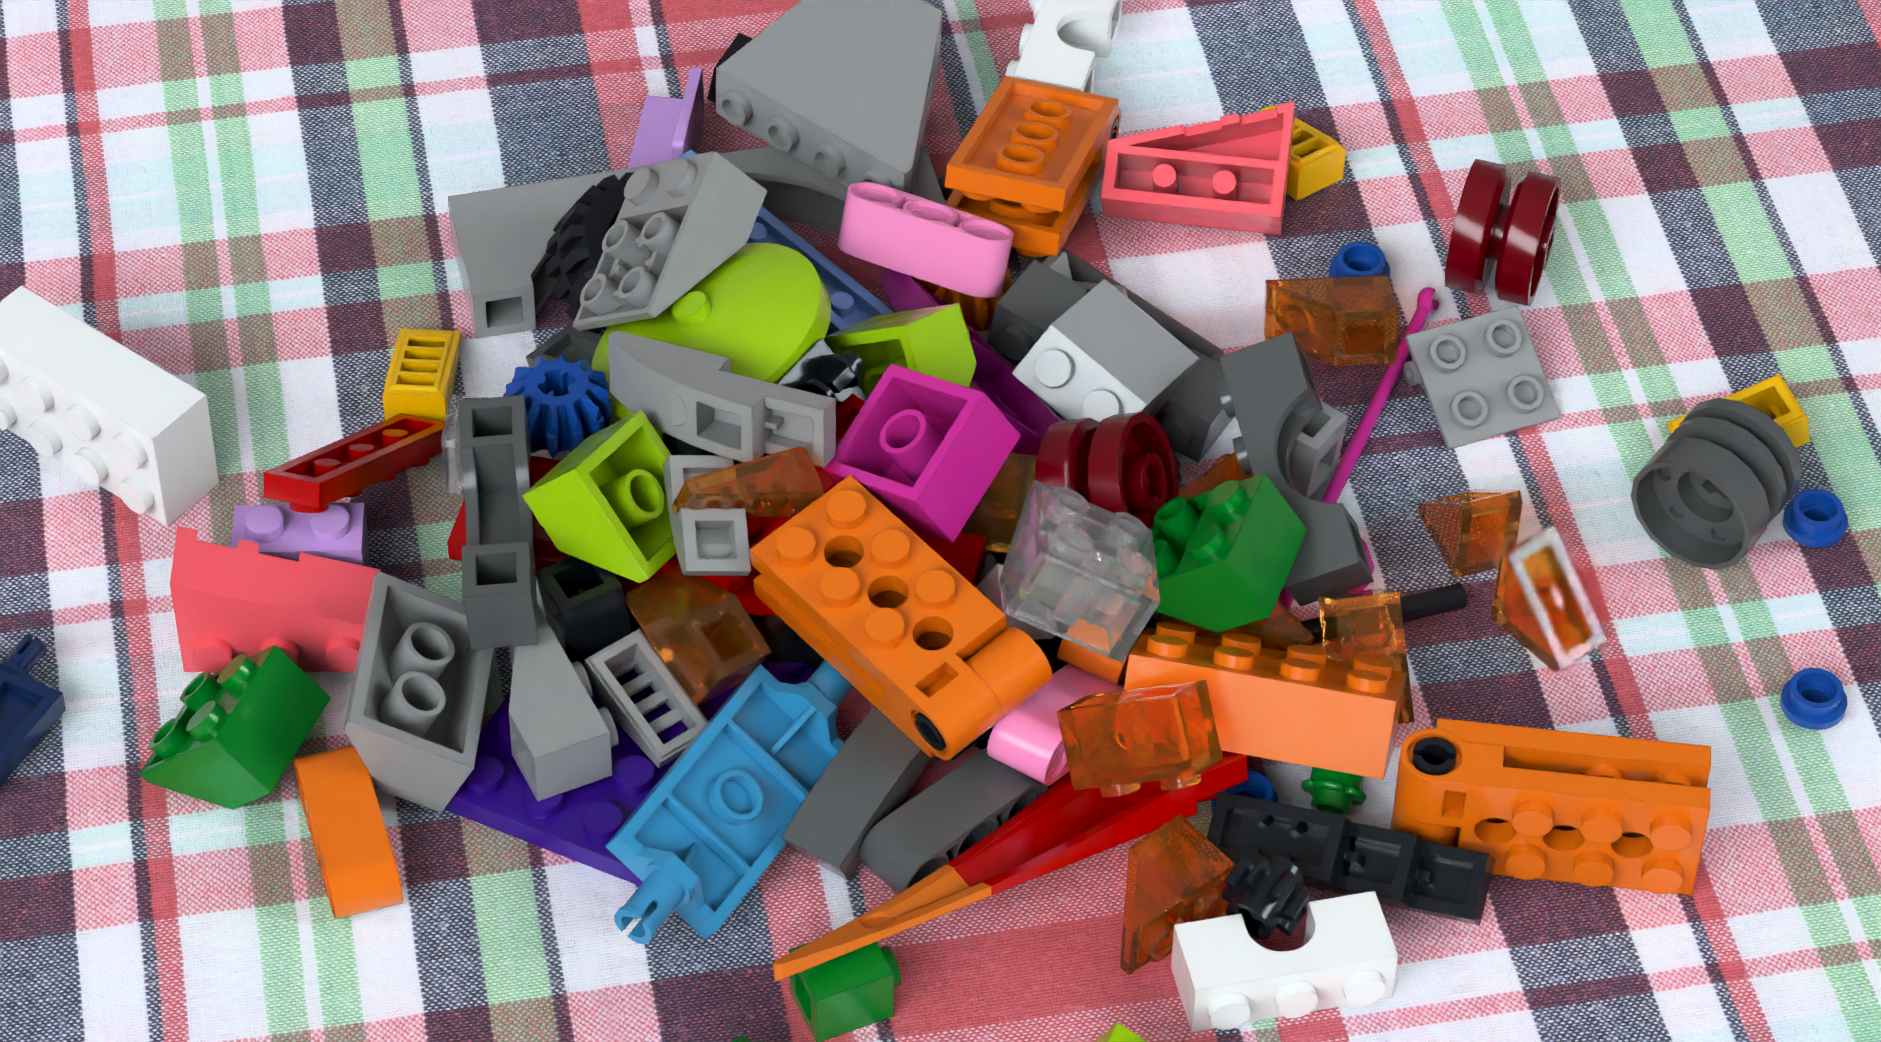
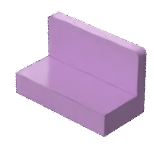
[628,67,705,168]

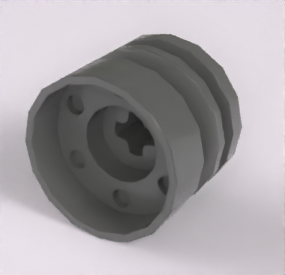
[1631,398,1802,570]

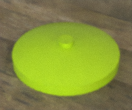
[591,243,831,441]

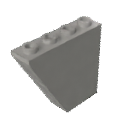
[716,0,943,194]

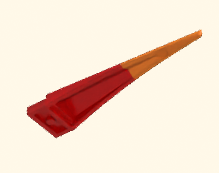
[773,733,1248,982]

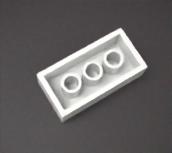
[0,285,219,527]

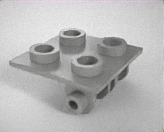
[1403,305,1561,450]

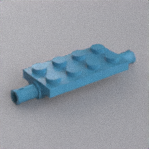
[605,659,854,944]

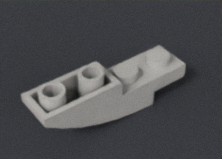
[608,330,836,468]

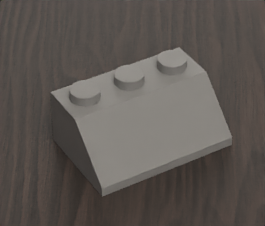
[344,571,494,813]

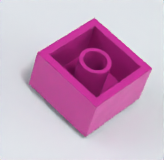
[822,363,1021,543]

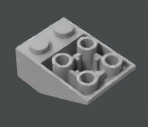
[572,151,768,331]

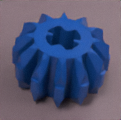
[503,353,613,460]

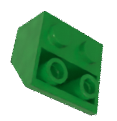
[1122,473,1307,633]
[139,645,331,810]

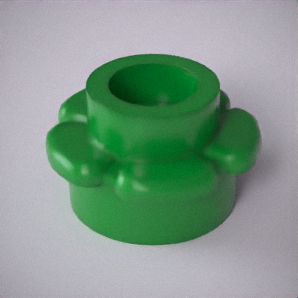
[1301,767,1367,815]

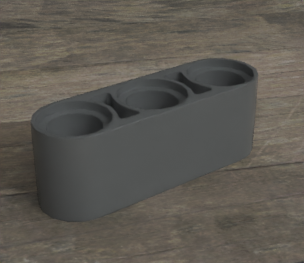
[859,747,1048,894]

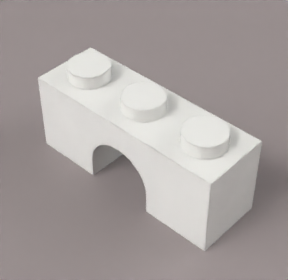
[1005,0,1122,94]
[1171,891,1398,1032]

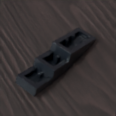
[1202,792,1496,926]

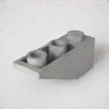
[509,604,619,802]

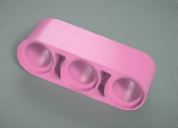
[837,182,1014,298]
[987,664,1124,786]

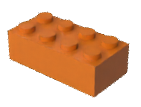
[1117,621,1407,780]

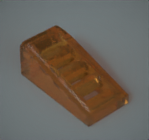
[671,446,823,518]

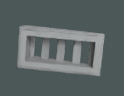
[583,628,708,768]

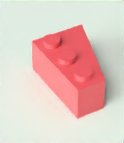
[1101,101,1295,235]
[170,526,381,673]

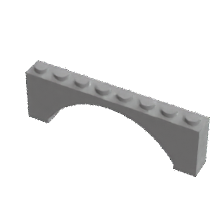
[448,142,946,339]

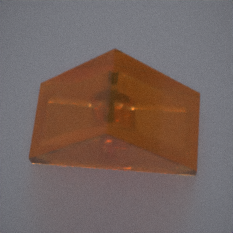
[1417,489,1523,579]
[1491,526,1608,672]

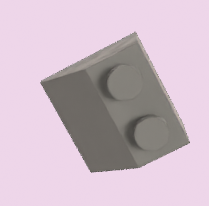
[1011,279,1201,422]

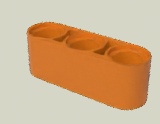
[293,745,403,919]

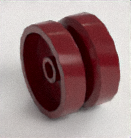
[1445,159,1561,306]
[1036,411,1179,557]

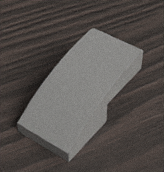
[663,455,751,576]

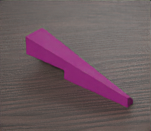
[878,267,1064,476]

